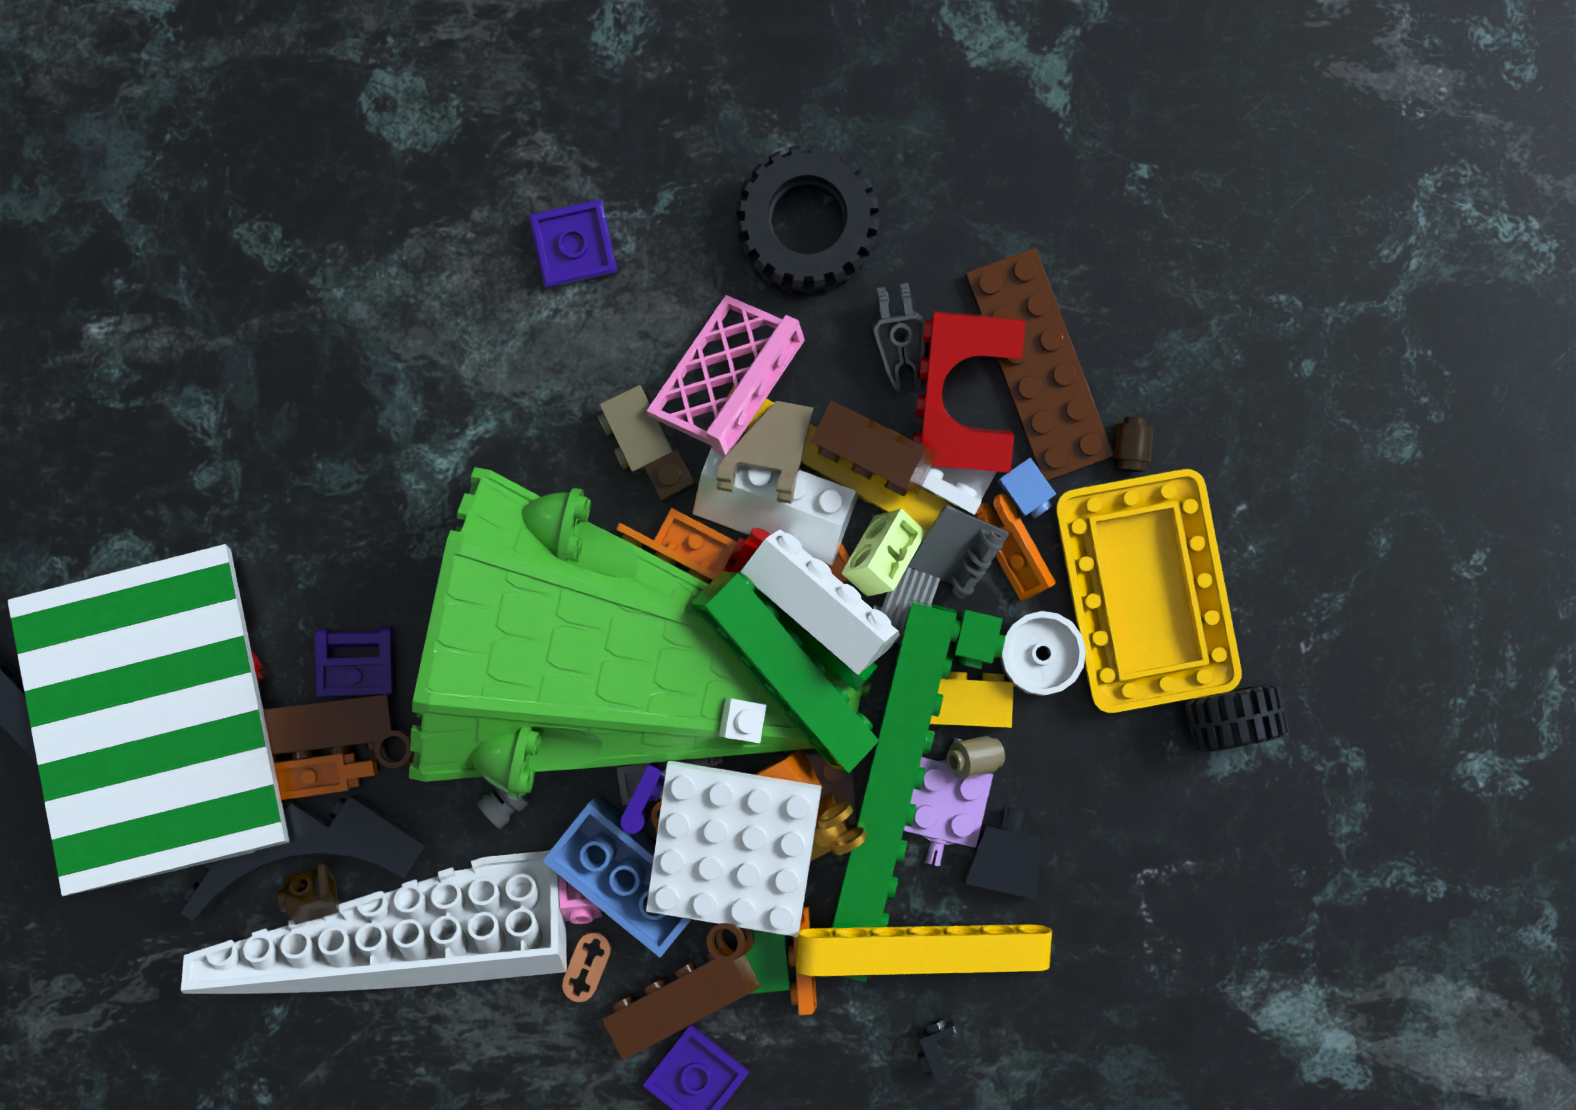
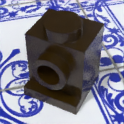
[277,862,340,925]

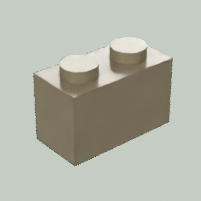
[597,385,673,475]

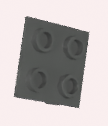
[908,505,1009,599]

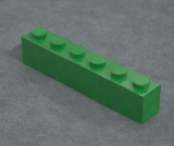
[690,571,879,774]

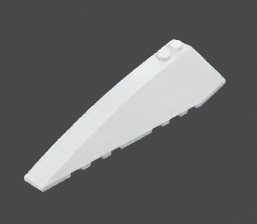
[181,850,567,994]

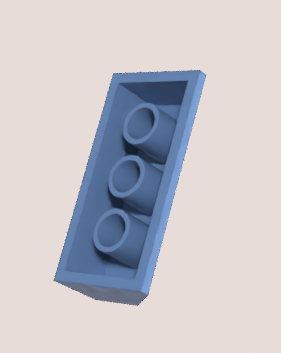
[542,795,691,957]

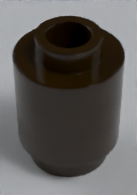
[1113,417,1154,472]

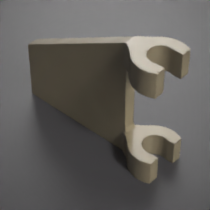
[716,401,813,504]

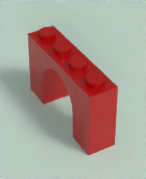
[913,311,1026,473]

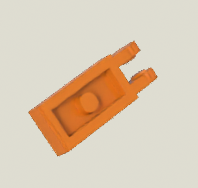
[976,493,1056,601]

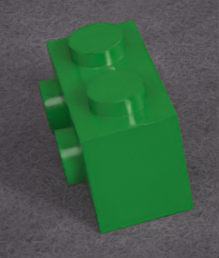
[950,610,1005,669]

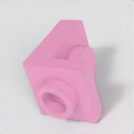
[558,875,602,924]

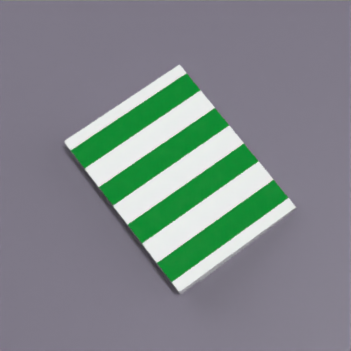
[8,544,290,896]

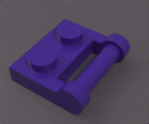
[315,627,394,697]
[621,762,666,834]

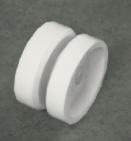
[1000,611,1086,696]

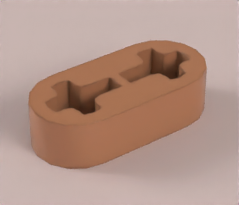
[562,931,612,1002]

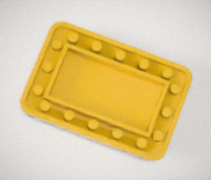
[1056,469,1242,713]

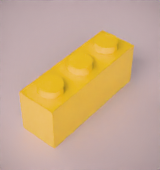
[930,672,1014,728]

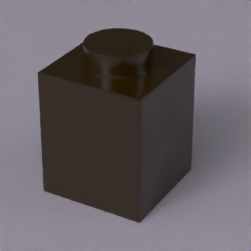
[644,449,696,503]

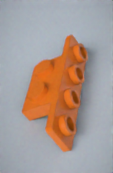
[616,508,737,584]

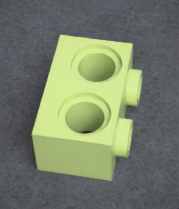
[841,508,926,597]

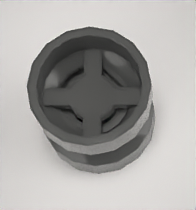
[476,787,529,829]

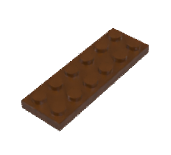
[965,247,1113,481]

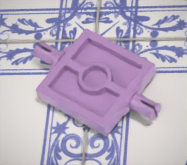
[904,738,993,866]

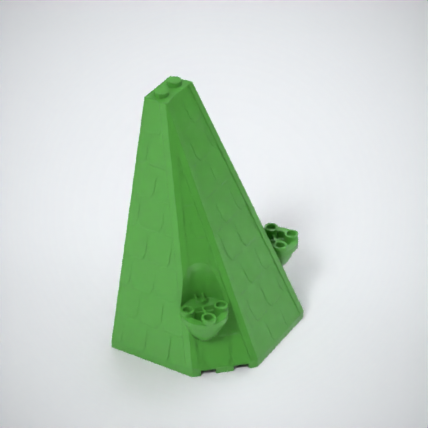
[409,467,872,800]

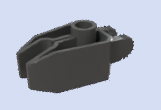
[871,283,925,392]

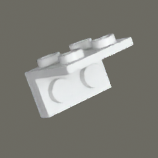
[922,466,997,516]

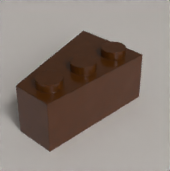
[811,400,938,497]

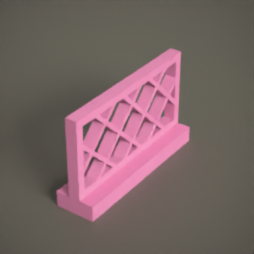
[647,295,805,457]

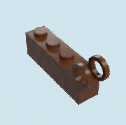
[263,694,415,768]
[602,923,762,1061]

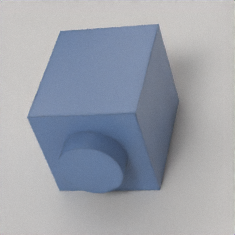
[997,457,1056,519]

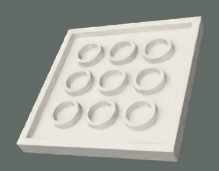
[646,761,822,937]

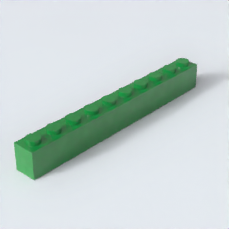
[830,599,962,982]

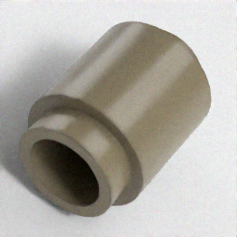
[946,736,1005,780]

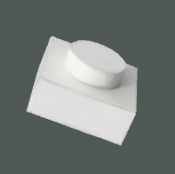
[719,698,766,743]

